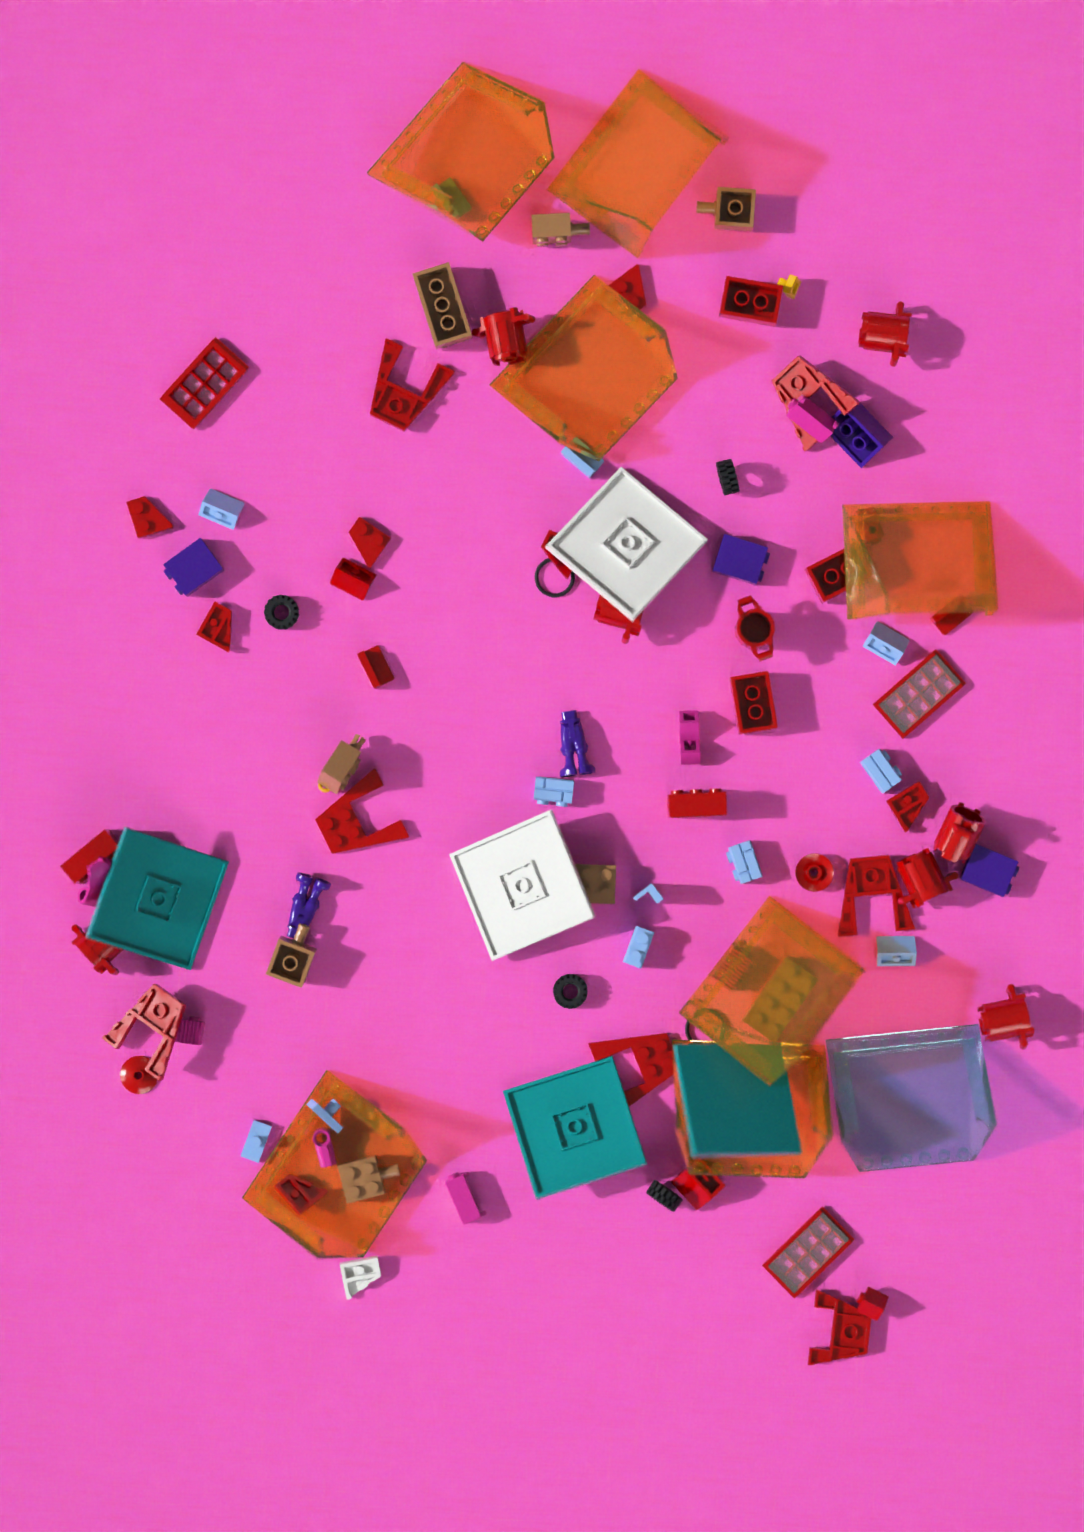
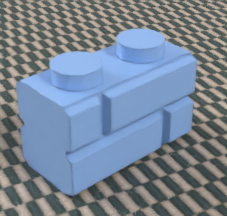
[860,749,902,793]
[534,777,574,807]
[726,840,763,884]
[623,926,654,969]

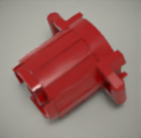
[858,301,912,367]
[472,307,535,366]
[593,595,643,644]
[734,595,775,662]
[933,802,986,863]
[896,848,958,909]
[71,924,124,976]
[977,984,1034,1050]

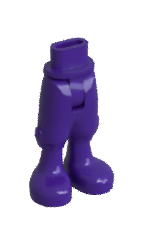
[560,710,595,778]
[287,872,331,939]

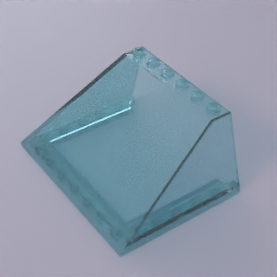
[826,1024,997,1172]

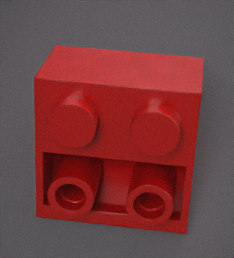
[671,1157,726,1210]

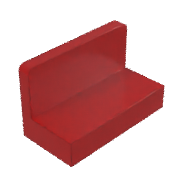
[330,557,377,601]
[930,593,973,635]
[357,645,394,689]

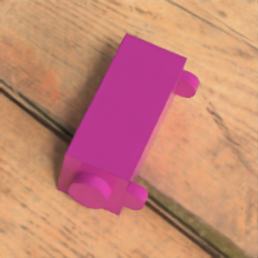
[786,394,839,444]
[445,1172,487,1225]

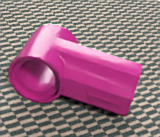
[313,1128,337,1168]

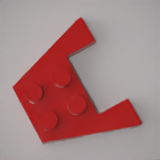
[807,1289,871,1366]

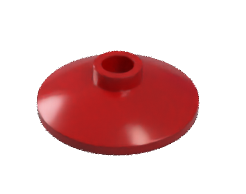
[795,853,834,892]
[120,1056,158,1094]

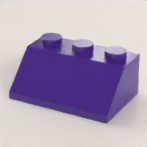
[830,403,893,468]

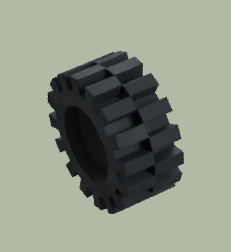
[716,459,740,496]
[264,595,299,630]
[553,974,588,1009]
[646,1180,683,1212]

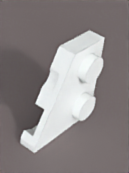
[340,1255,381,1300]

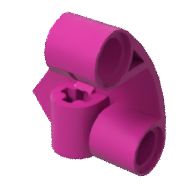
[78,856,112,907]

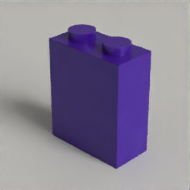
[712,534,770,586]
[163,538,224,597]
[959,844,1019,897]

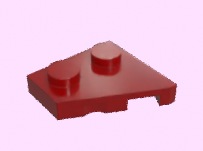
[608,264,646,317]
[349,517,391,569]
[196,601,232,653]
[886,781,929,833]
[274,1174,328,1216]

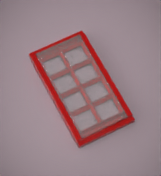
[160,337,250,430]
[872,649,966,739]
[762,1206,855,1299]

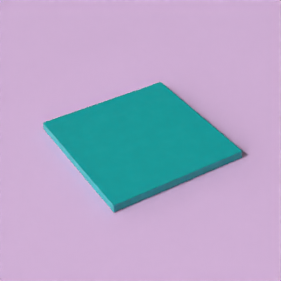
[85,827,229,970]
[674,1043,802,1157]
[503,1056,647,1200]

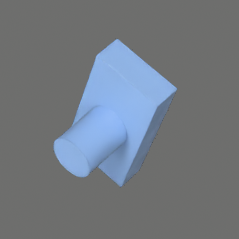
[306,1099,343,1133]
[241,1120,272,1163]

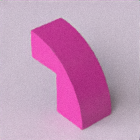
[679,710,700,765]

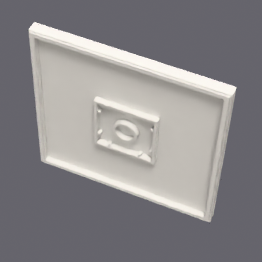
[546,467,708,622]
[449,810,596,961]

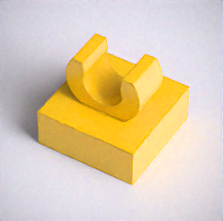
[777,274,801,299]

